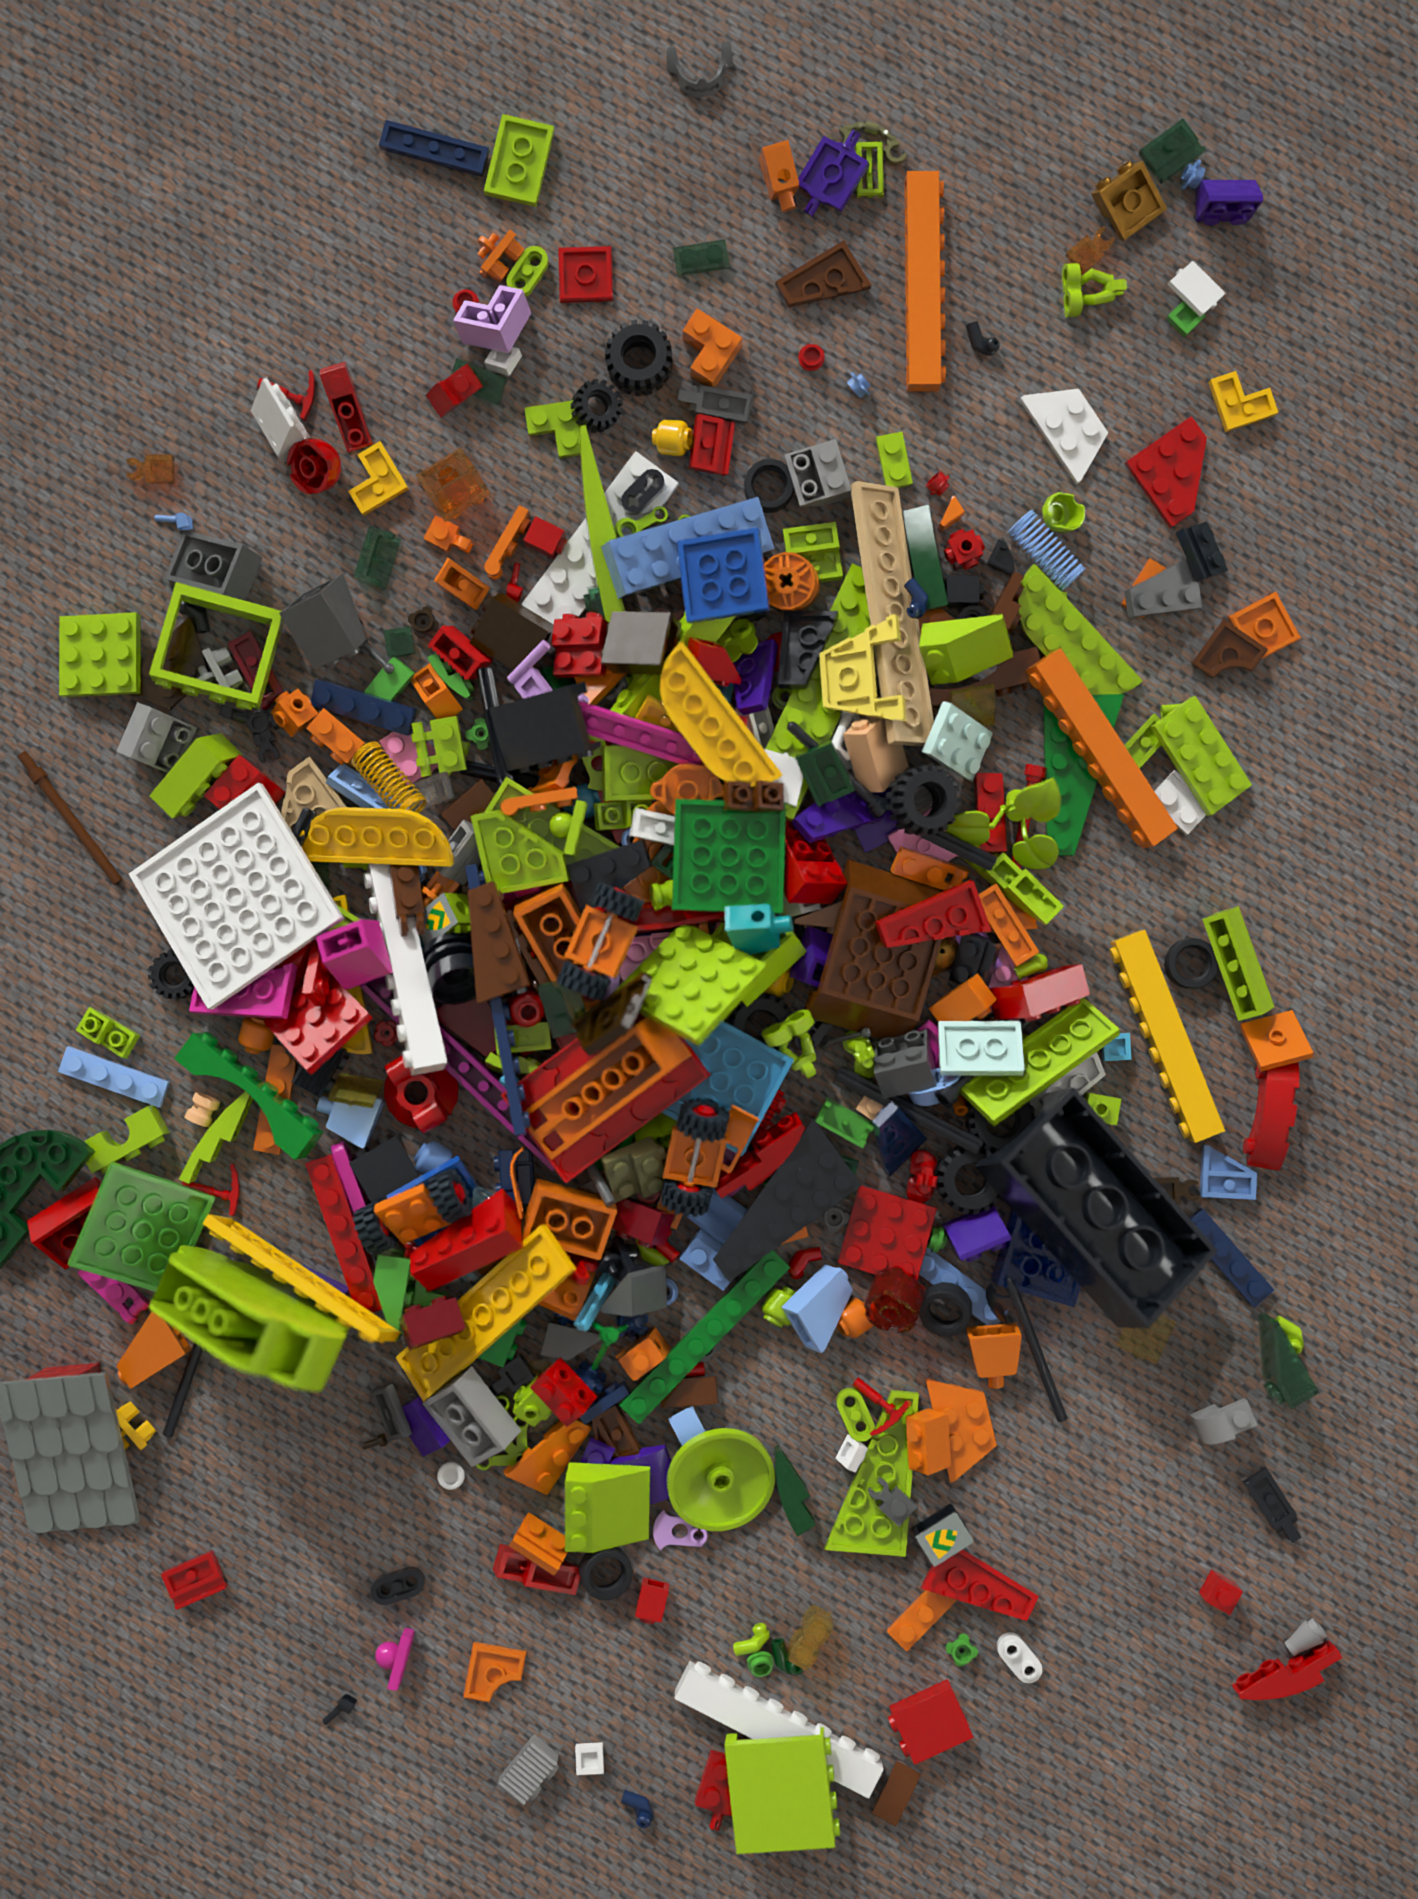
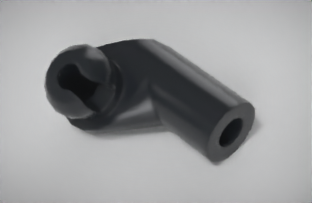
[966,321,1000,356]

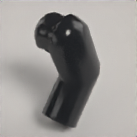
[179,601,210,634]

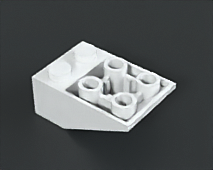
[251,378,310,463]

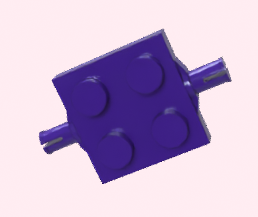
[798,129,870,217]

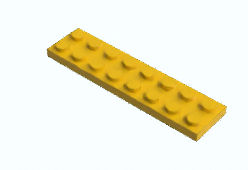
[203,1214,401,1343]
[395,1225,576,1402]

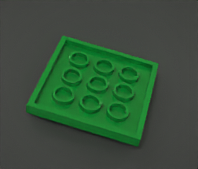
[672,799,786,914]

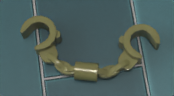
[828,121,907,166]

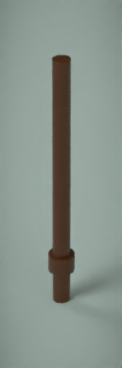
[17,751,123,885]

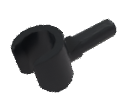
[322,1694,357,1725]

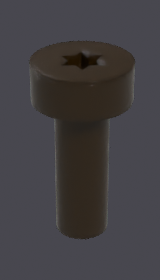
[362,1434,387,1450]

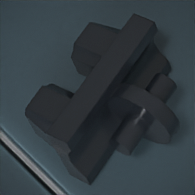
[598,1236,644,1287]

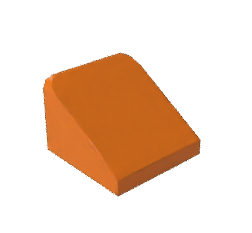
[938,496,965,532]

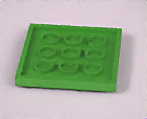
[68,1161,216,1292]

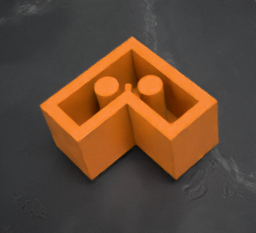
[682,308,742,387]

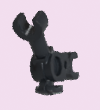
[218,705,280,763]

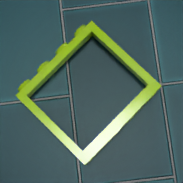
[149,582,284,710]

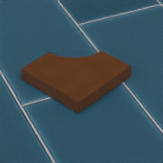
[1191,619,1268,679]

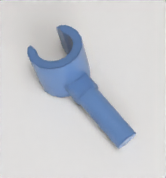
[154,512,193,531]

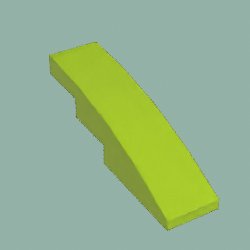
[963,846,1064,926]
[179,1091,254,1184]

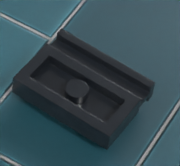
[1176,522,1228,582]
[949,933,1001,987]

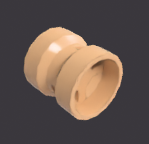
[185,1092,221,1127]

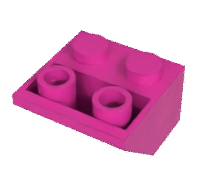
[316,919,393,990]

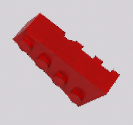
[410,1189,523,1292]

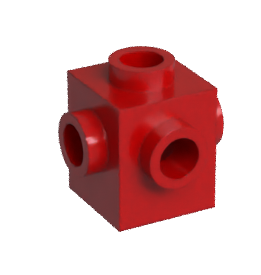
[944,529,985,571]

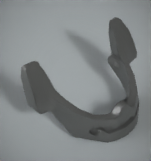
[667,41,733,97]

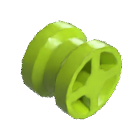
[649,880,673,910]

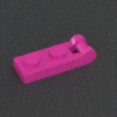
[77,1270,151,1325]

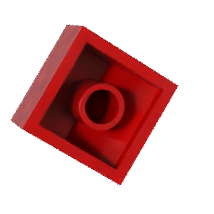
[204,755,286,809]

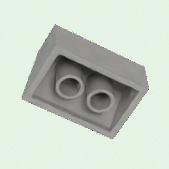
[422,1366,521,1467]

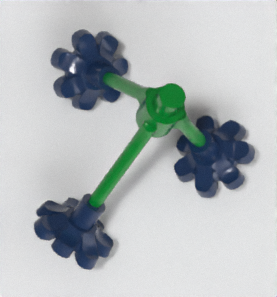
[553,1311,649,1393]

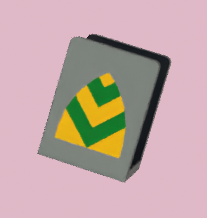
[912,1504,973,1567]

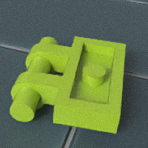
[411,716,467,777]

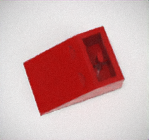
[783,820,848,904]

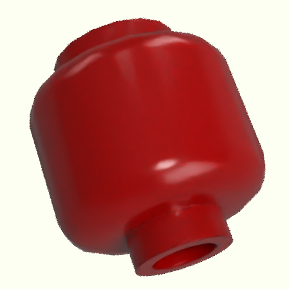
[507,989,545,1028]

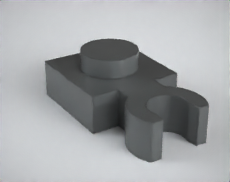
[868,1476,918,1527]

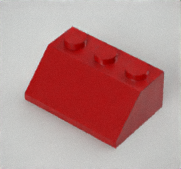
[27,1177,102,1270]

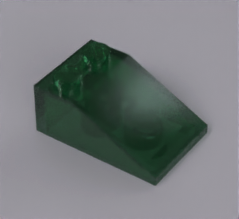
[1258,1313,1319,1409]

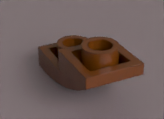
[724,780,784,812]
[660,1376,719,1408]
[871,1761,921,1827]

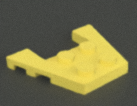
[819,614,907,722]

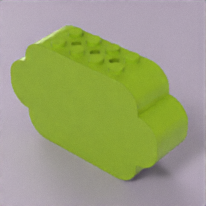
[149,1245,350,1391]

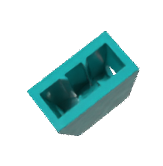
[725,904,793,955]

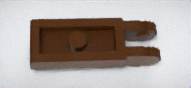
[389,864,425,937]

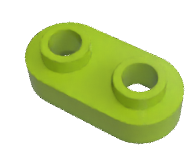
[506,246,549,297]
[836,1388,875,1442]

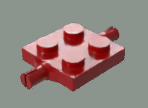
[694,1737,746,1831]

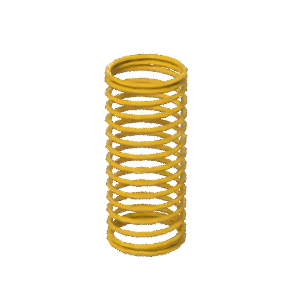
[351,741,427,813]

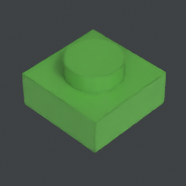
[1166,301,1206,338]

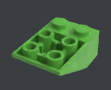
[373,1249,415,1342]

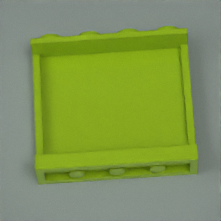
[725,1727,840,1854]

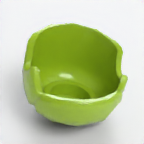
[1042,492,1085,534]

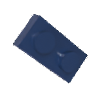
[580,1380,630,1425]

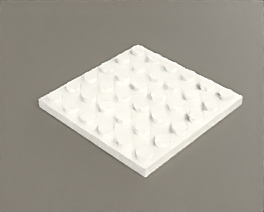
[129,783,345,1010]

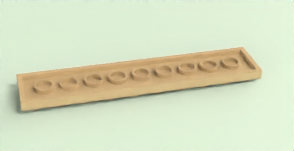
[850,481,934,746]

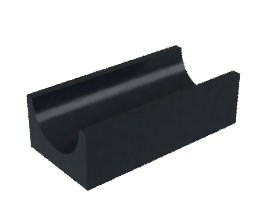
[975,1087,1218,1329]

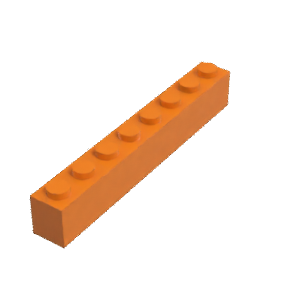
[904,171,946,392]
[1026,648,1178,848]

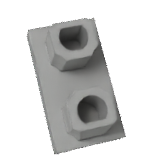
[197,647,245,690]

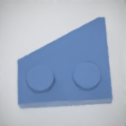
[1199,1144,1257,1200]

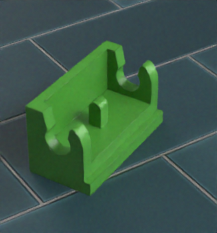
[814,1097,874,1148]

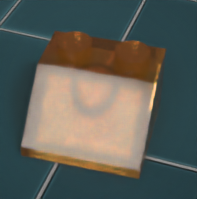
[415,447,490,522]

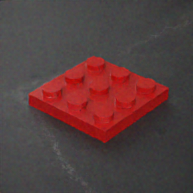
[263,973,373,1075]
[838,1185,938,1287]

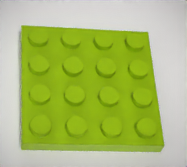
[613,925,768,1046]

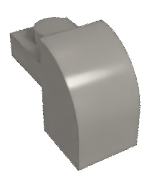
[1190,1398,1258,1444]

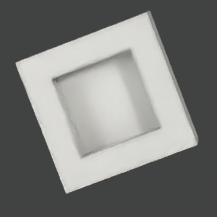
[484,347,522,376]
[836,1434,868,1473]
[575,1742,604,1775]

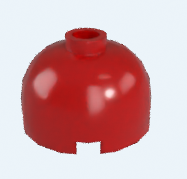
[287,438,342,494]

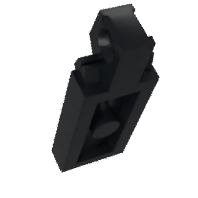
[1242,1467,1302,1543]

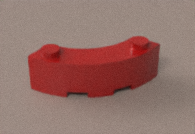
[1243,1062,1299,1171]

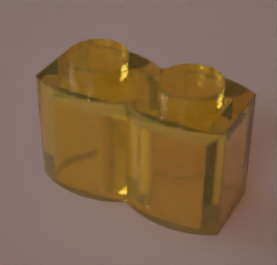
[788,1604,833,1671]

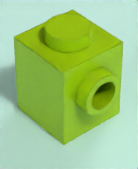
[1083,1092,1121,1125]

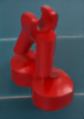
[906,1150,938,1203]

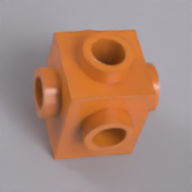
[271,689,318,737]

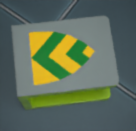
[414,893,471,945]

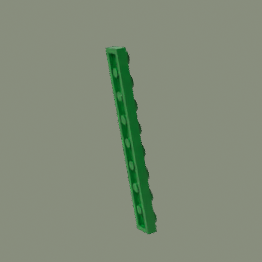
[619,1250,790,1424]

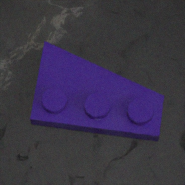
[733,639,778,715]
[791,791,884,843]

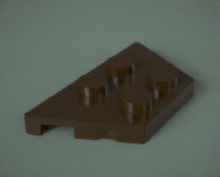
[129,617,209,710]
[571,971,653,1055]

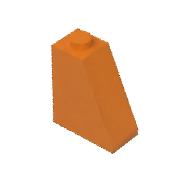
[116,1312,192,1389]

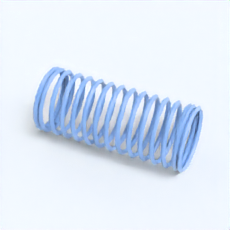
[1007,510,1086,592]

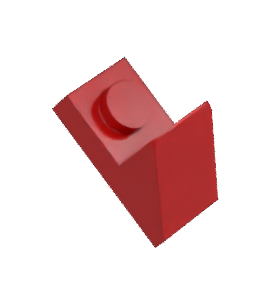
[425,364,483,418]

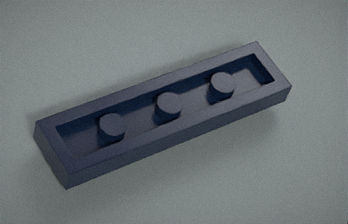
[379,120,490,177]
[311,678,417,736]
[1190,1208,1274,1308]

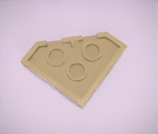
[281,756,347,831]

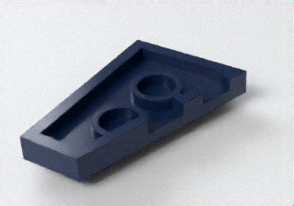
[872,1101,927,1177]

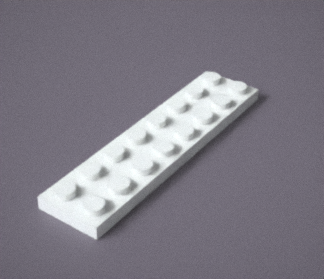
[521,451,679,655]

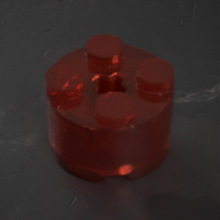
[864,1267,925,1333]

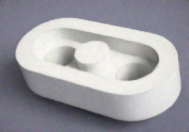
[997,1632,1042,1683]

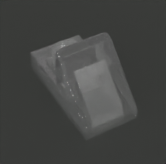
[408,772,455,811]

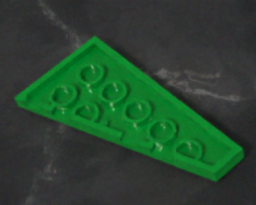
[1043,694,1124,856]

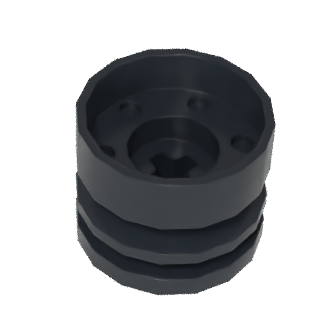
[422,932,476,1005]

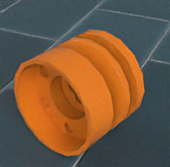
[764,552,820,611]

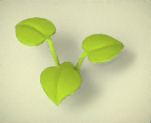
[946,778,1061,870]

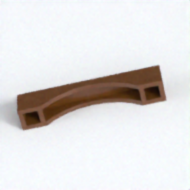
[878,647,1040,713]

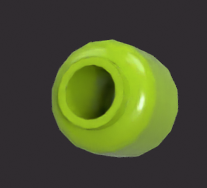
[761,1286,796,1329]

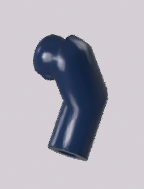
[904,578,928,619]
[621,1790,654,1828]

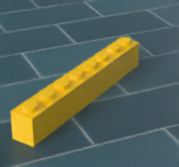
[1109,930,1225,1143]

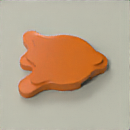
[650,763,724,815]

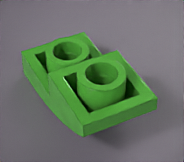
[427,653,475,701]
[364,657,415,701]

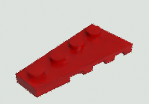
[920,1549,1039,1621]

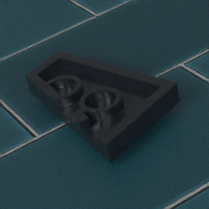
[778,610,839,689]
[566,840,652,914]

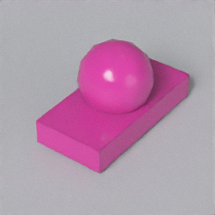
[375,1627,415,1691]

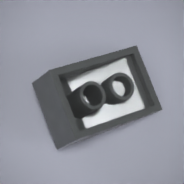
[164,530,262,601]

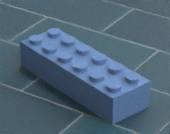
[601,497,775,599]

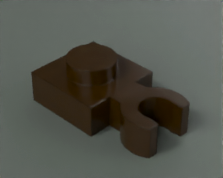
[1154,1176,1199,1205]

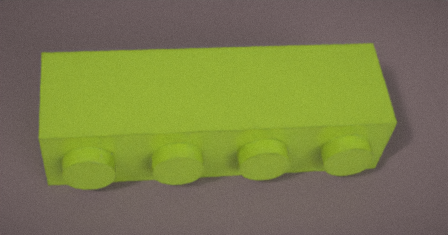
[1202,906,1274,1021]

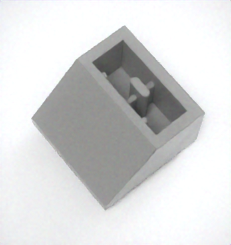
[784,439,851,507]
[116,702,197,773]

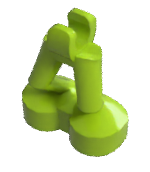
[1062,263,1127,318]
[762,1009,816,1078]
[842,1030,876,1078]

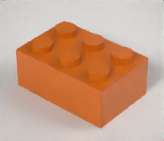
[521,1178,617,1260]

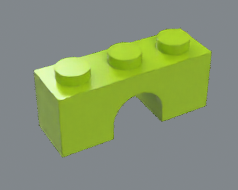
[84,1105,170,1175]

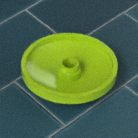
[667,1428,775,1531]

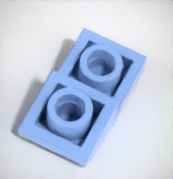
[668,1406,706,1446]

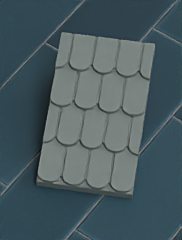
[0,1363,140,1533]

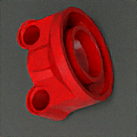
[384,1055,459,1134]

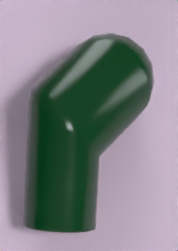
[771,1638,803,1676]

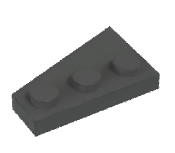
[1124,558,1202,618]

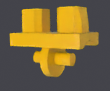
[116,1401,156,1450]

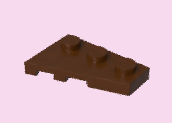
[775,240,872,308]

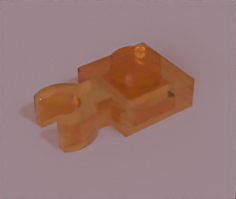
[1065,226,1115,275]
[126,454,175,484]

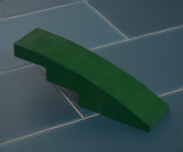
[903,504,949,612]

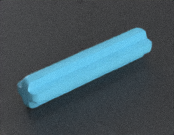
[574,1273,616,1332]

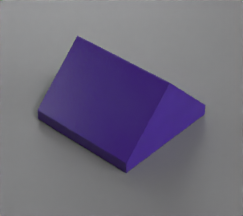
[402,1394,451,1457]

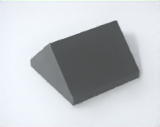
[600,1265,667,1317]

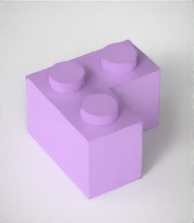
[453,285,531,353]

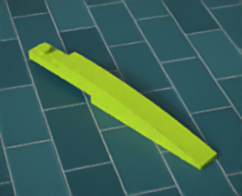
[580,425,635,686]

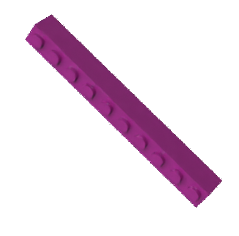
[359,976,555,1171]

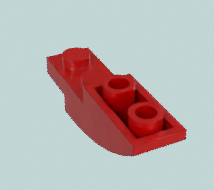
[715,1111,805,1198]
[1231,1640,1343,1700]

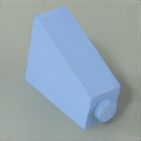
[781,1264,853,1353]

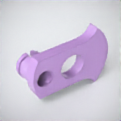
[653,1509,707,1550]

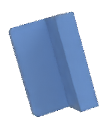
[683,1187,747,1244]

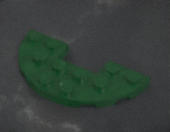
[0,1129,96,1269]

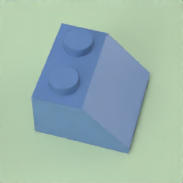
[680,1228,731,1291]

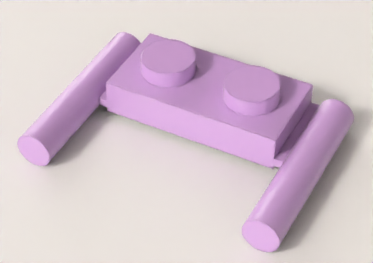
[507,640,589,703]

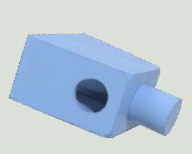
[316,1091,385,1149]

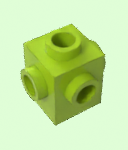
[513,1376,552,1427]

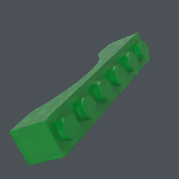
[174,1032,324,1160]

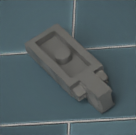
[677,385,753,423]

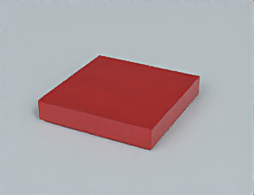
[558,246,613,303]

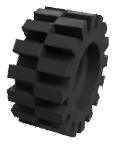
[571,379,623,433]
[148,951,194,999]

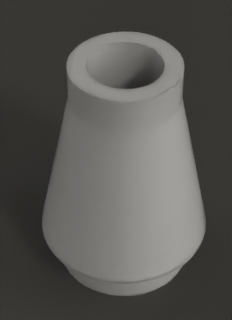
[1284,1618,1327,1656]

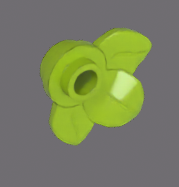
[716,619,758,663]

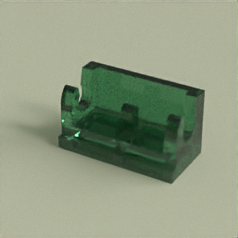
[354,526,401,590]

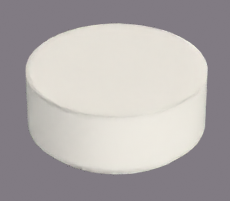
[437,1461,465,1490]

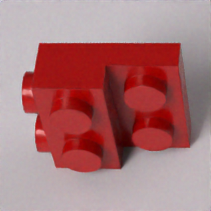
[551,612,609,678]

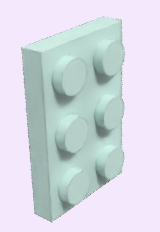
[922,701,993,782]
[938,1021,1024,1075]

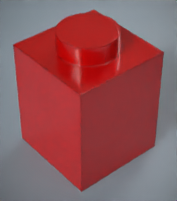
[524,516,568,559]
[1199,1569,1243,1615]
[635,1577,669,1624]

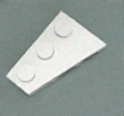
[1029,1052,1106,1117]

